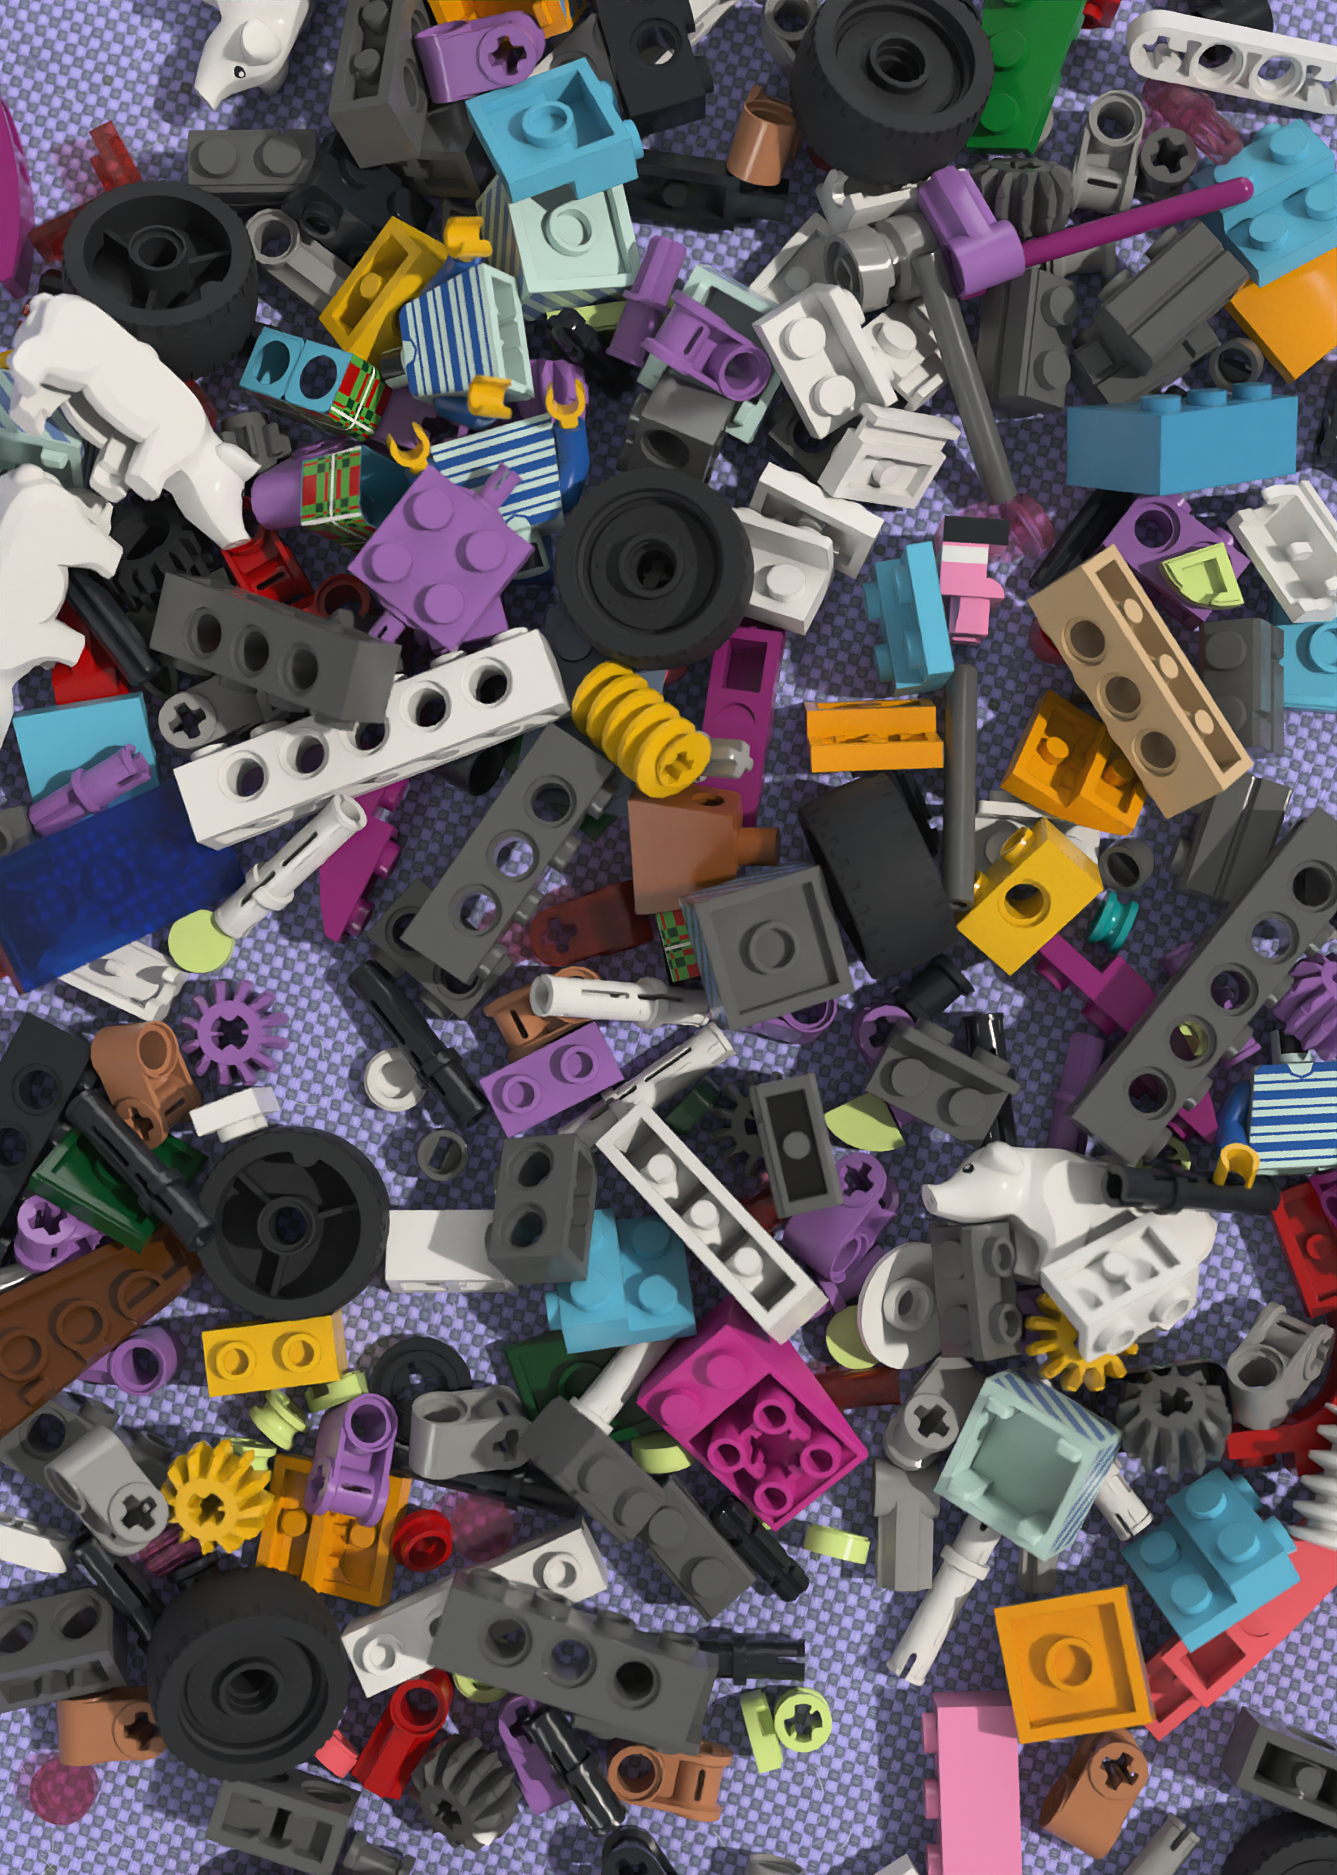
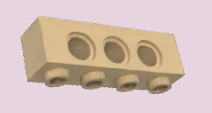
[1026,544,1254,820]

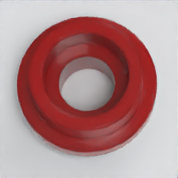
[389,1509,454,1572]

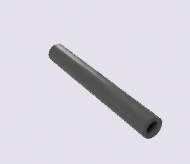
[911,248,1018,506]
[942,664,978,911]

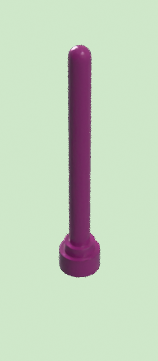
[958,177,1254,301]

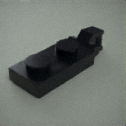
[623,149,789,231]

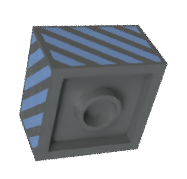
[678,858,855,1032]

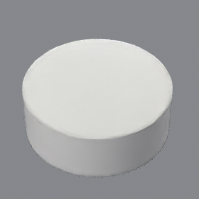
[364,1048,428,1112]

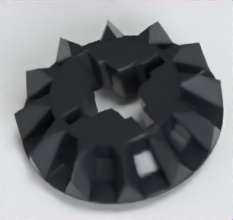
[370,1336,472,1439]

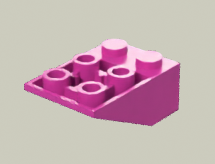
[636,1293,868,1532]

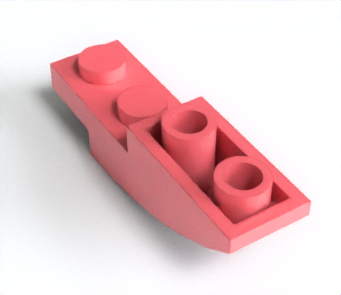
[1144,1517,1337,1742]

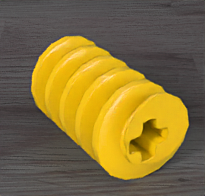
[571,659,712,798]

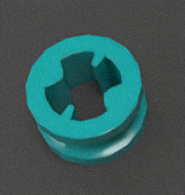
[1085,890,1139,955]

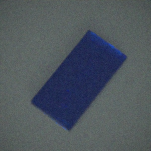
[0,778,246,996]

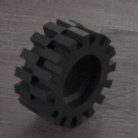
[93,492,214,613]

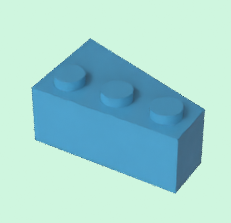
[1067,382,1298,496]

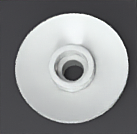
[857,1242,942,1369]

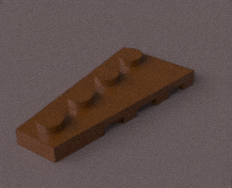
[0,1223,206,1440]

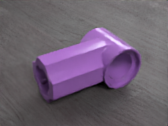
[917,165,1025,298]
[76,1325,185,1396]

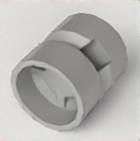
[823,210,939,313]

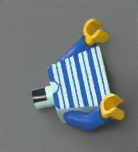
[379,217,535,431]
[386,379,590,579]
[1213,1028,1337,1189]

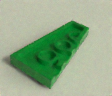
[966,0,1087,156]

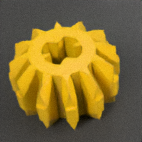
[1024,1293,1139,1392]
[160,1438,275,1555]

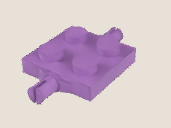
[347,462,535,653]

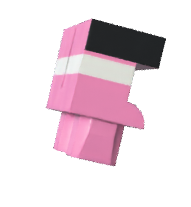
[933,515,1010,646]

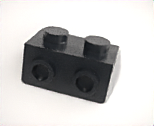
[281,129,435,269]

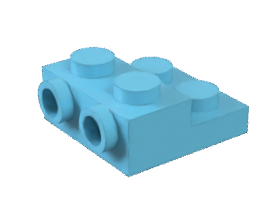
[465,57,644,203]
[1190,118,1337,288]
[862,541,954,698]
[545,1207,697,1354]
[1120,1466,1301,1653]

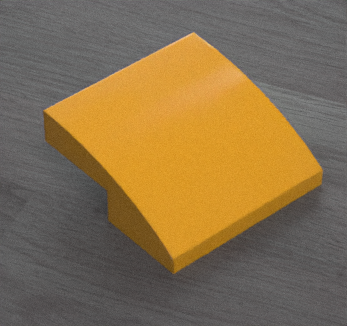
[1224,247,1337,385]
[999,689,1147,836]
[804,698,943,772]
[255,1452,412,1607]

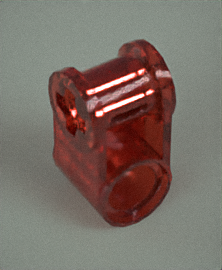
[529,879,656,967]

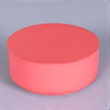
[314,1728,359,1778]

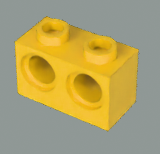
[202,1308,349,1397]

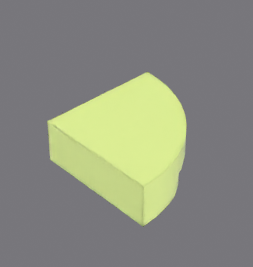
[1158,542,1244,610]
[824,1092,906,1151]
[304,1370,370,1414]
[739,1688,783,1774]

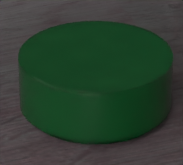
[663,1074,723,1136]

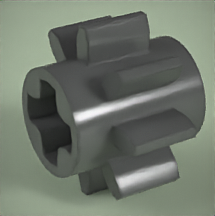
[219,412,292,488]

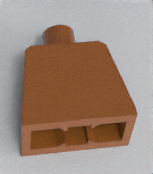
[628,784,781,915]

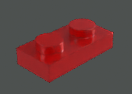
[1269,1178,1337,1318]

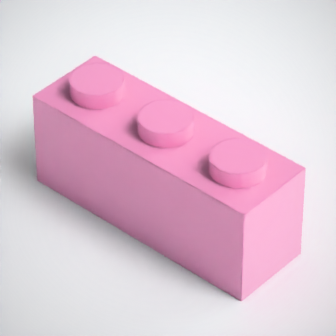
[921,1690,1022,1875]

